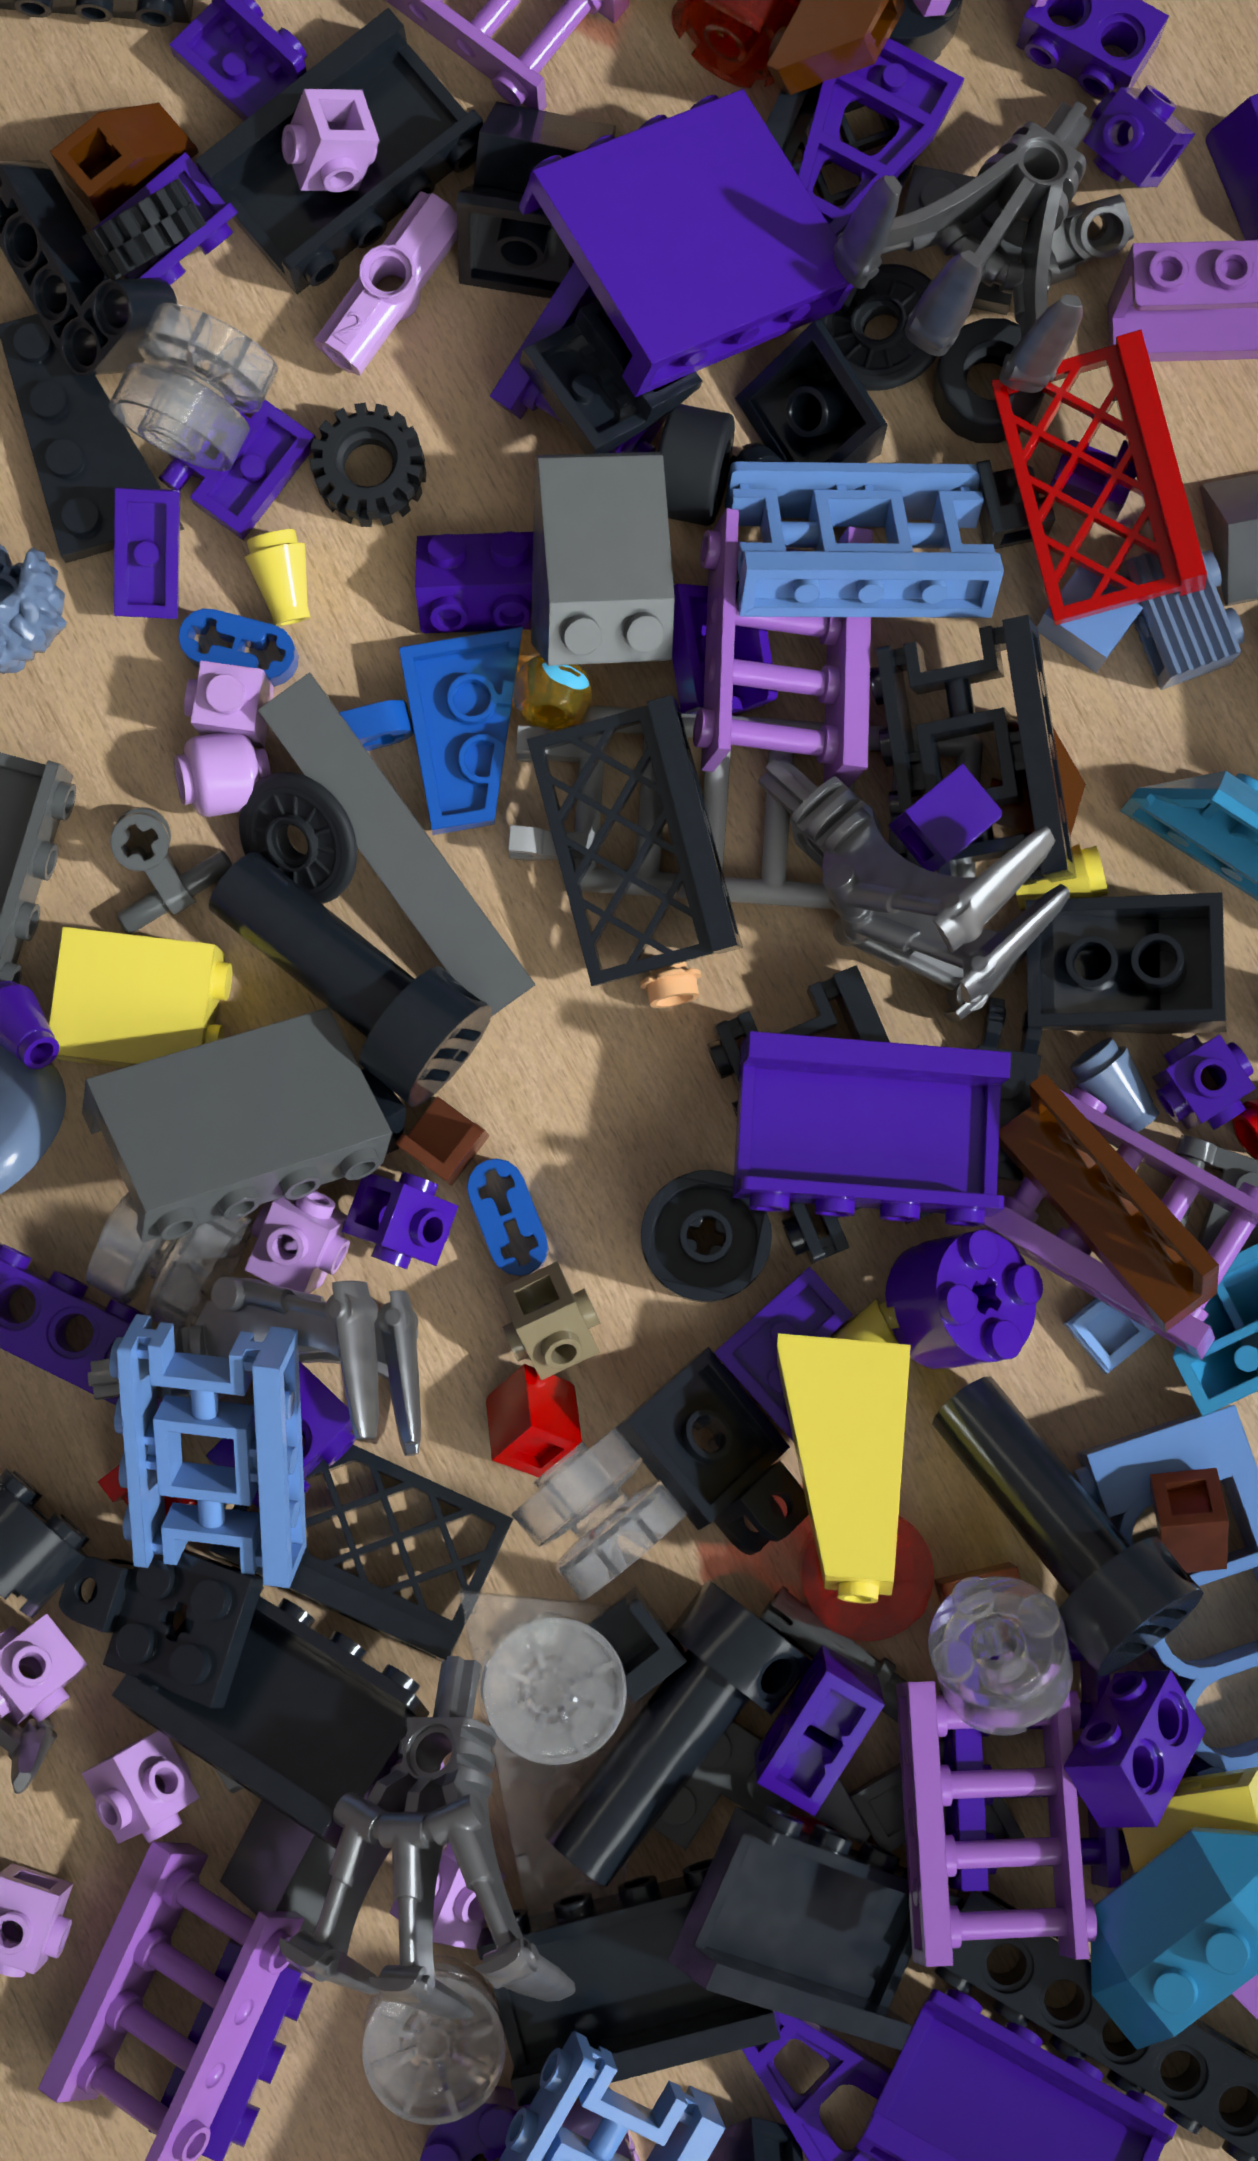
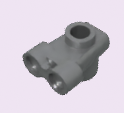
[1027,194,1134,286]

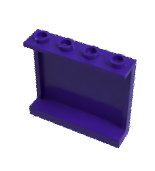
[518,89,854,397]

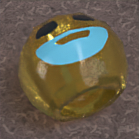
[513,655,592,731]

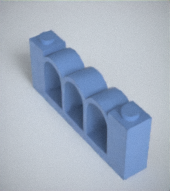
[1073,1405,1258,1777]

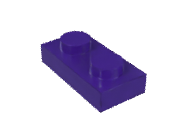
[114,487,180,619]

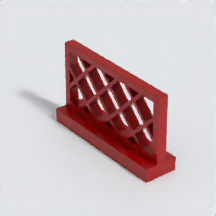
[991,329,1207,626]

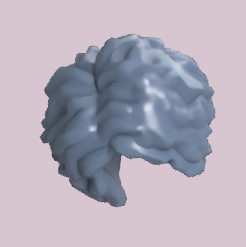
[0,544,67,674]

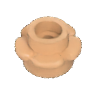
[640,962,702,1008]

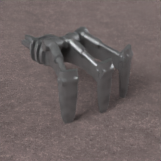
[834,101,1092,393]
[758,757,1070,1022]
[88,1277,421,1456]
[279,1656,575,2019]

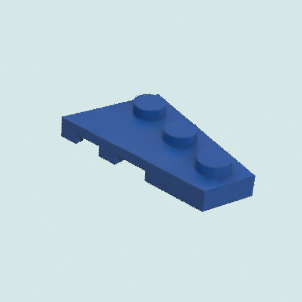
[399,627,523,835]

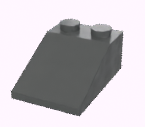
[531,452,675,666]

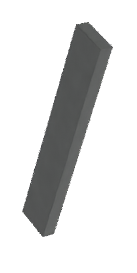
[258,672,536,1017]

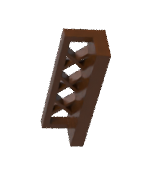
[999,1073,1219,1333]

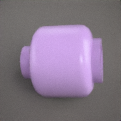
[174,733,271,817]

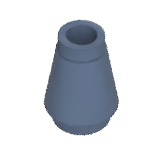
[1070,1037,1160,1132]

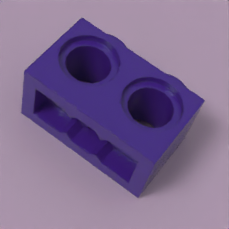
[1016,0,1169,99]
[754,1645,885,1816]
[1063,1670,1206,1828]

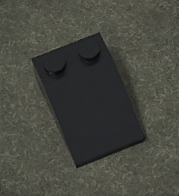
[1026,892,1227,1034]

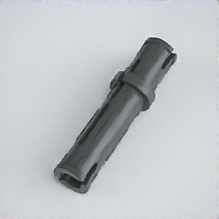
[759,1586,907,1723]

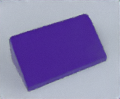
[1205,94,1258,241]

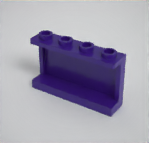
[733,1031,1011,1227]
[855,1988,1178,2161]

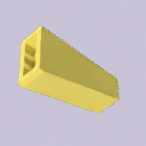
[777,1333,911,1603]

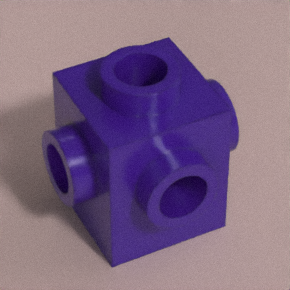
[1083,85,1195,187]
[1152,1034,1256,1130]
[342,1172,458,1269]

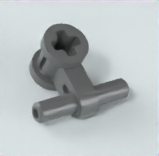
[110,807,233,934]

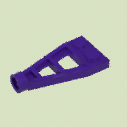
[798,38,965,237]
[742,2012,892,2161]

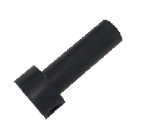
[209,852,492,1107]
[932,1376,1204,1676]
[544,1579,812,1887]

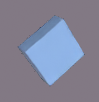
[1063,1298,1156,1374]

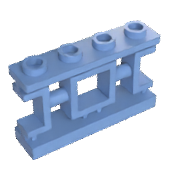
[725,462,1004,618]
[109,1314,307,1588]
[499,2031,726,2161]

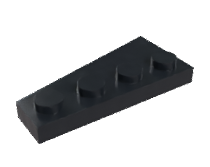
[0,314,184,563]

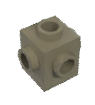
[499,1261,601,1380]

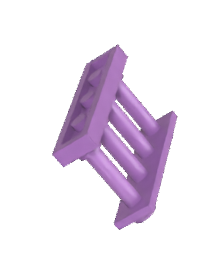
[385,0,629,111]
[693,508,873,788]
[978,1087,1258,1360]
[896,1676,1097,1967]
[38,1842,305,2161]

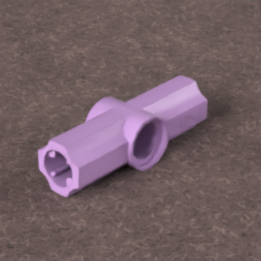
[314,191,458,376]

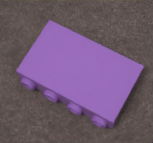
[1107,240,1258,362]

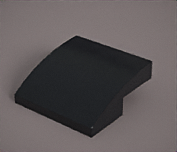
[519,299,703,454]

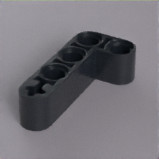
[0,160,178,376]

